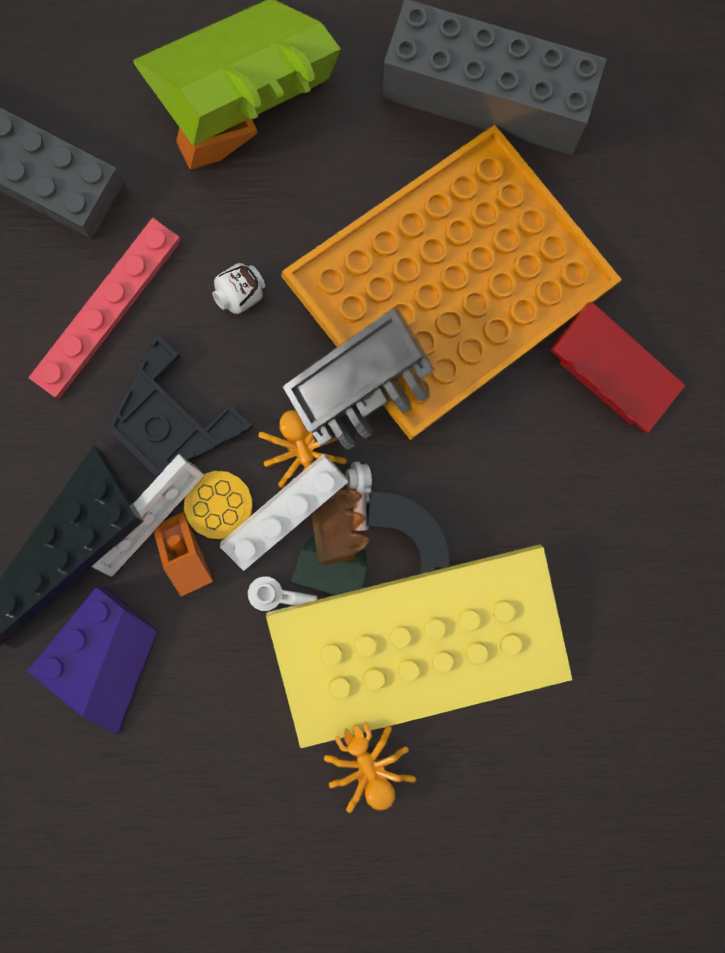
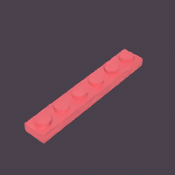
[28,217,181,400]

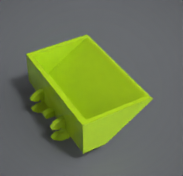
[133,0,341,146]

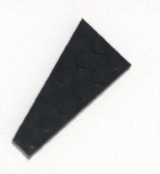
[0,446,144,645]

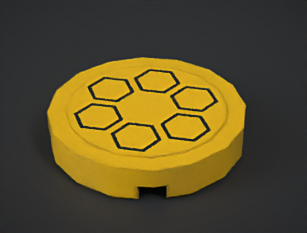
[184,471,253,539]

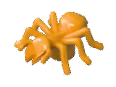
[258,410,346,488]
[324,723,416,813]

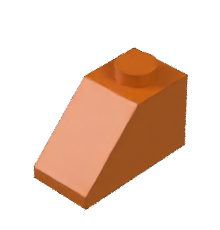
[176,119,257,170]
[154,512,213,597]

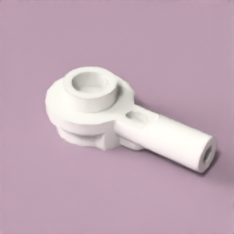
[345,461,372,531]
[248,577,318,611]

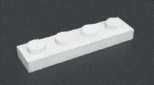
[92,454,205,577]
[220,454,348,571]

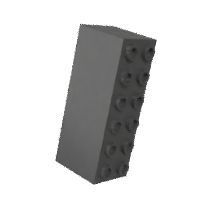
[383,0,607,155]

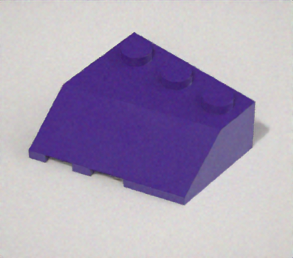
[28,587,158,735]

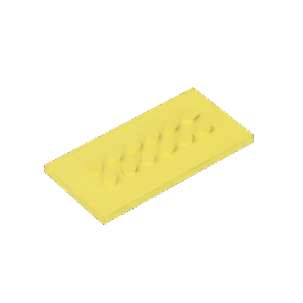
[266,544,572,748]

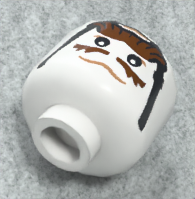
[212,263,265,314]

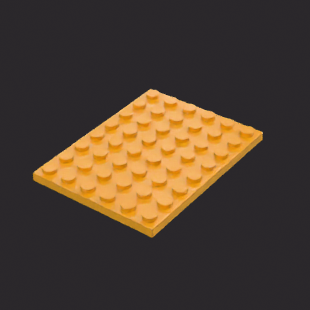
[281,125,622,440]

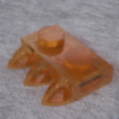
[311,489,370,566]

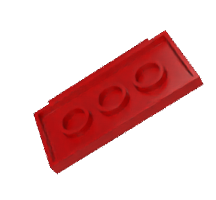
[550,302,686,433]

